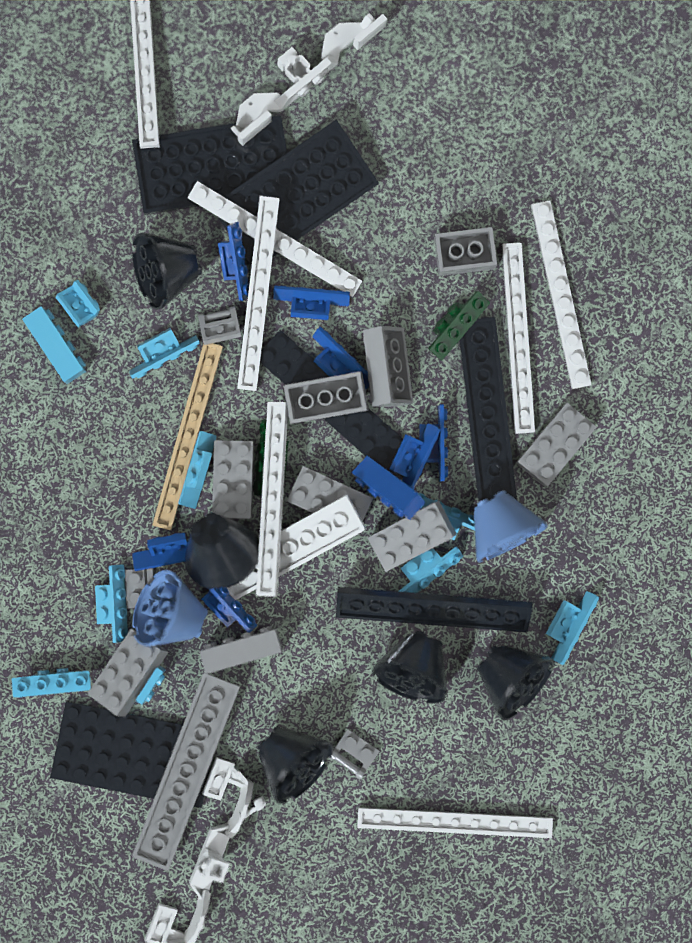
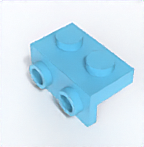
[56,280,100,327]
[135,666,166,704]

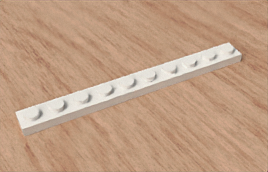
[130,0,160,149]
[188,181,362,297]
[237,196,279,391]
[531,201,591,389]
[502,243,535,434]
[256,402,288,597]
[357,807,553,838]

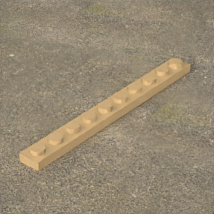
[152,343,223,531]

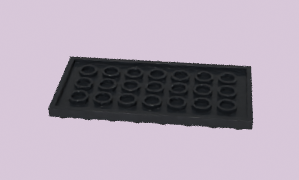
[132,115,287,215]
[217,119,379,267]
[50,701,211,808]

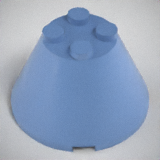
[474,491,548,563]
[132,570,208,647]

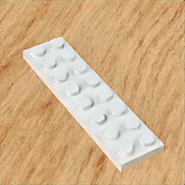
[227,495,366,600]

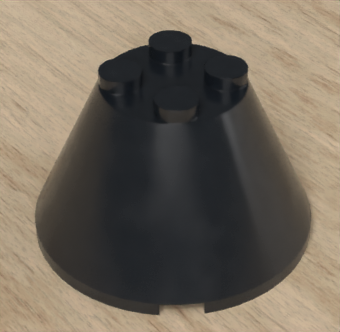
[132,233,202,310]
[185,512,259,589]
[372,631,448,704]
[477,645,554,721]
[257,726,333,804]

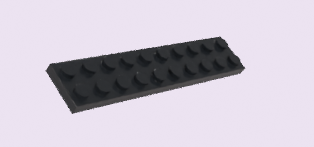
[459,317,517,503]
[260,330,404,480]
[336,587,533,633]

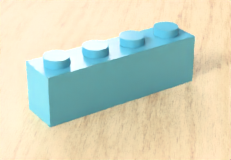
[22,306,86,384]

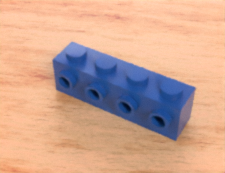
[352,456,425,520]

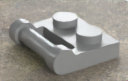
[198,306,242,345]
[328,729,380,780]

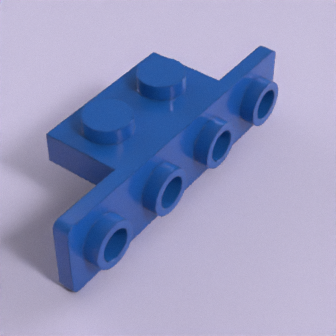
[218,222,250,301]
[273,285,350,320]
[312,327,370,389]
[419,404,448,482]
[390,424,441,490]
[132,533,188,571]
[202,587,258,633]

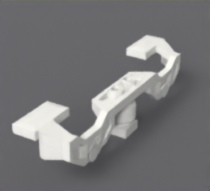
[231,14,387,146]
[144,757,254,943]

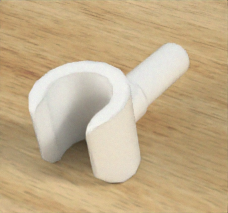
[246,796,266,818]

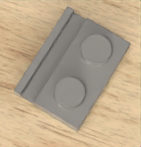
[125,568,154,608]

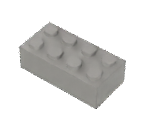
[363,326,413,407]
[284,372,369,424]
[516,403,597,487]
[212,440,254,519]
[287,466,373,522]
[368,500,457,572]
[199,625,283,674]
[87,629,169,717]

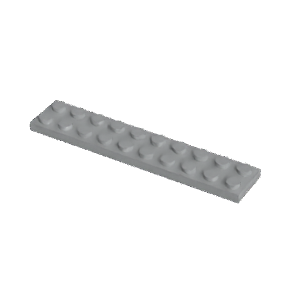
[132,672,240,871]

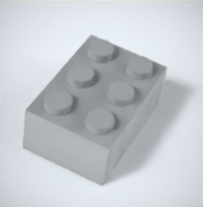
[434,227,497,276]

